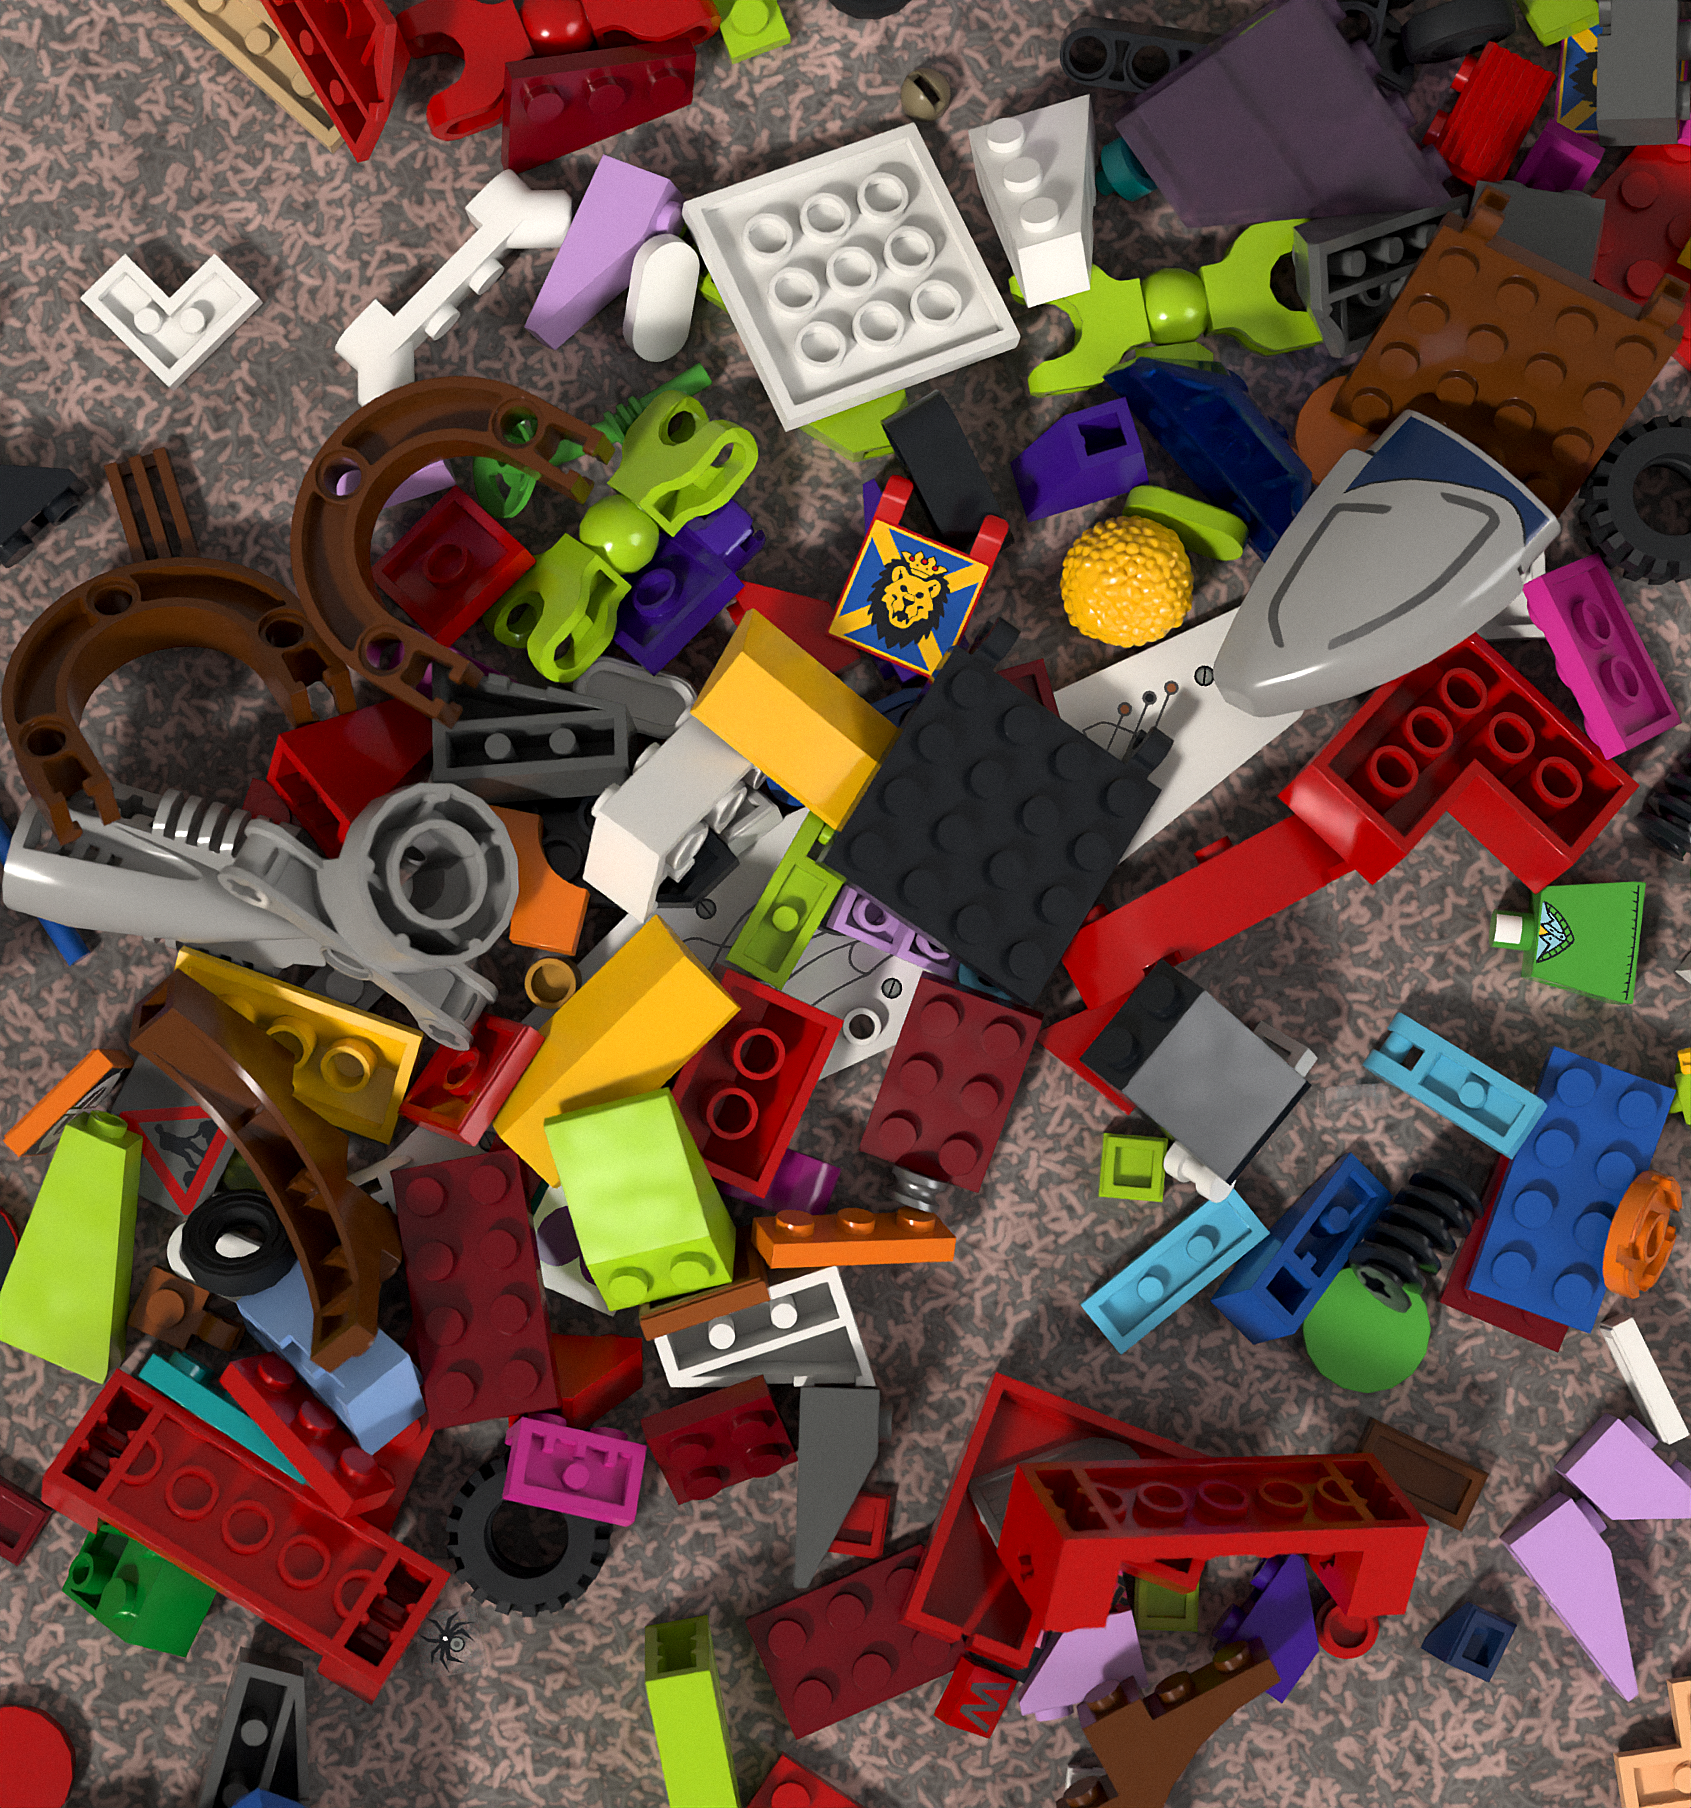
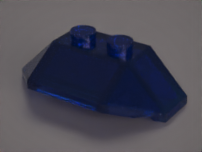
[1102,357,1312,563]

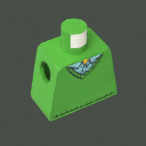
[1489,881,1646,1005]

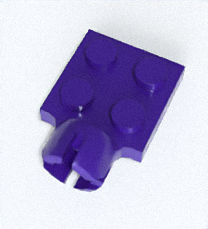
[612,498,767,677]

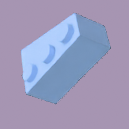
[236,1257,427,1456]

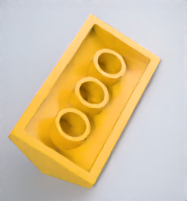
[689,608,898,830]
[491,914,742,1189]
[174,945,425,1145]

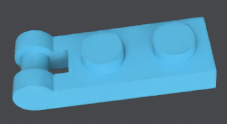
[1362,1012,1548,1160]

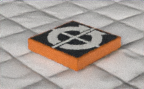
[3,1049,135,1157]

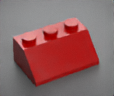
[661,962,844,1199]

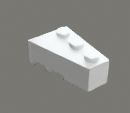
[654,1266,876,1387]

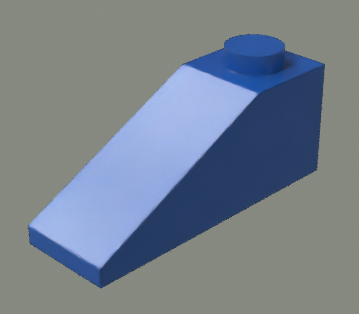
[1210,1152,1394,1345]

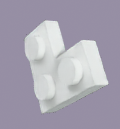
[80,254,263,392]

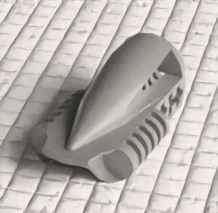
[2,780,327,978]

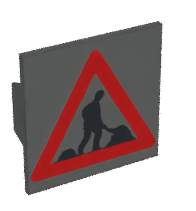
[110,1053,236,1219]

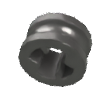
[884,1164,948,1214]

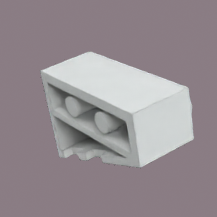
[968,94,1099,308]

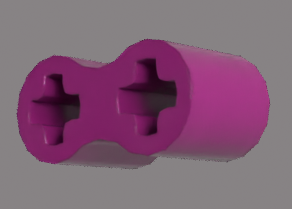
[711,1148,842,1215]

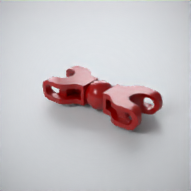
[395,0,721,141]

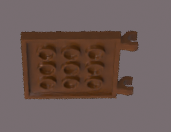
[1330,184,1690,520]

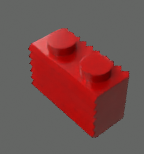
[1421,41,1556,192]

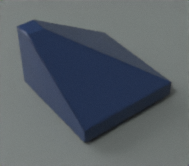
[1420,1602,1517,1682]

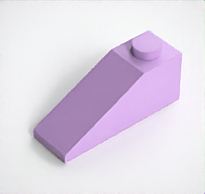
[524,154,687,350]
[1499,1491,1639,1702]

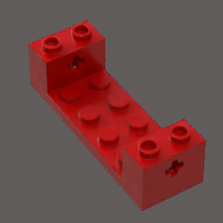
[41,1368,451,1706]
[997,1453,1429,1633]

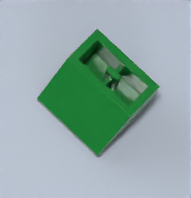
[61,1522,217,1658]

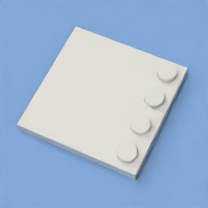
[682,122,1021,432]

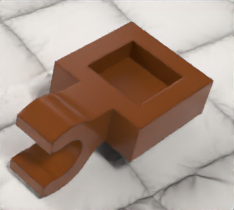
[126,1265,247,1352]

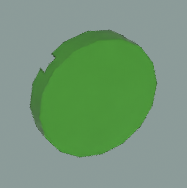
[1301,1266,1431,1393]

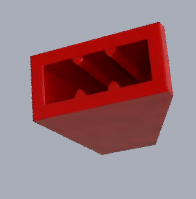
[266,698,433,859]

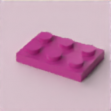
[1523,552,1682,760]

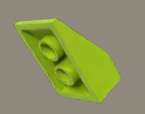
[544,1087,736,1312]

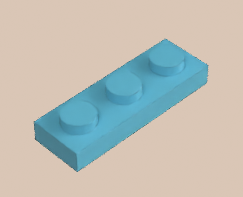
[1079,1188,1270,1355]

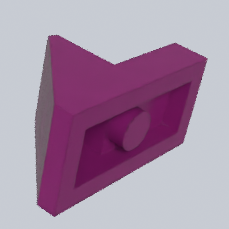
[1512,118,1606,192]

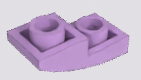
[826,884,960,980]

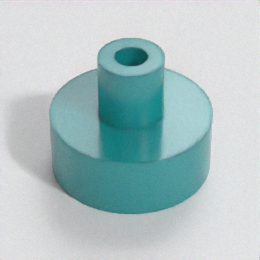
[1095,132,1161,202]

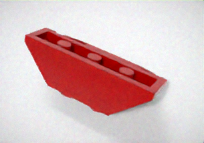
[260,0,411,163]

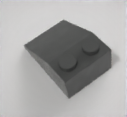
[794,1387,892,1588]

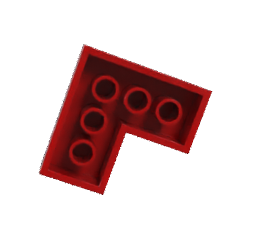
[1277,631,1640,894]

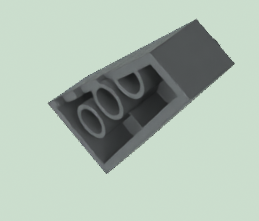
[1596,0,1691,147]

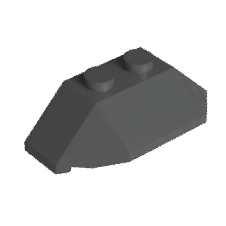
[1292,193,1468,358]

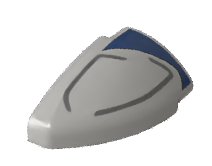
[1213,409,1561,717]

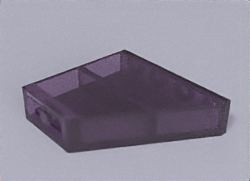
[1114,0,1453,228]

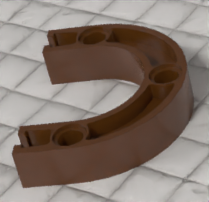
[290,376,616,730]
[1,557,357,846]

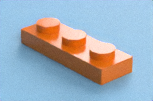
[750,1206,956,1268]

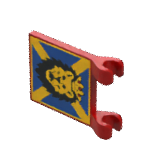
[824,475,1009,678]

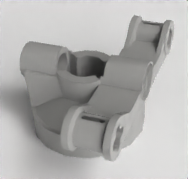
[218,783,519,1051]

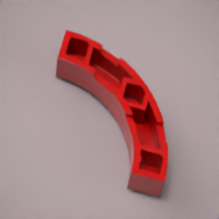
[1061,814,1355,1012]

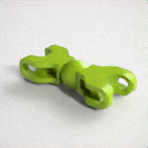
[1008,217,1324,398]
[482,390,758,683]

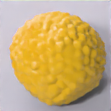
[1059,515,1194,648]

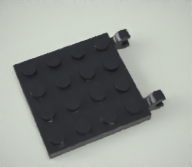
[815,617,1174,1006]

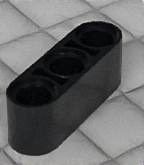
[880,389,1015,555]

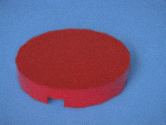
[0,1704,76,1808]

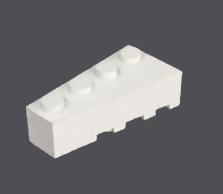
[583,703,768,923]

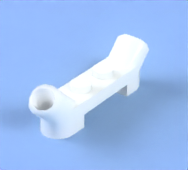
[335,169,575,407]

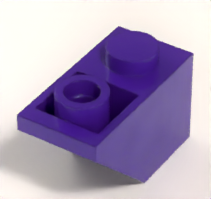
[1010,397,1150,523]
[1212,1553,1319,1703]

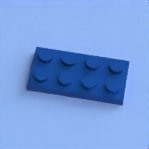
[1465,1046,1676,1334]

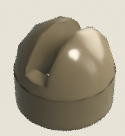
[900,68,951,122]

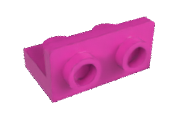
[502,1413,647,1527]

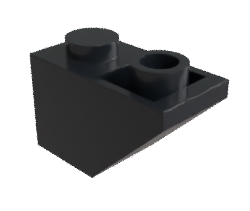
[0,464,89,568]

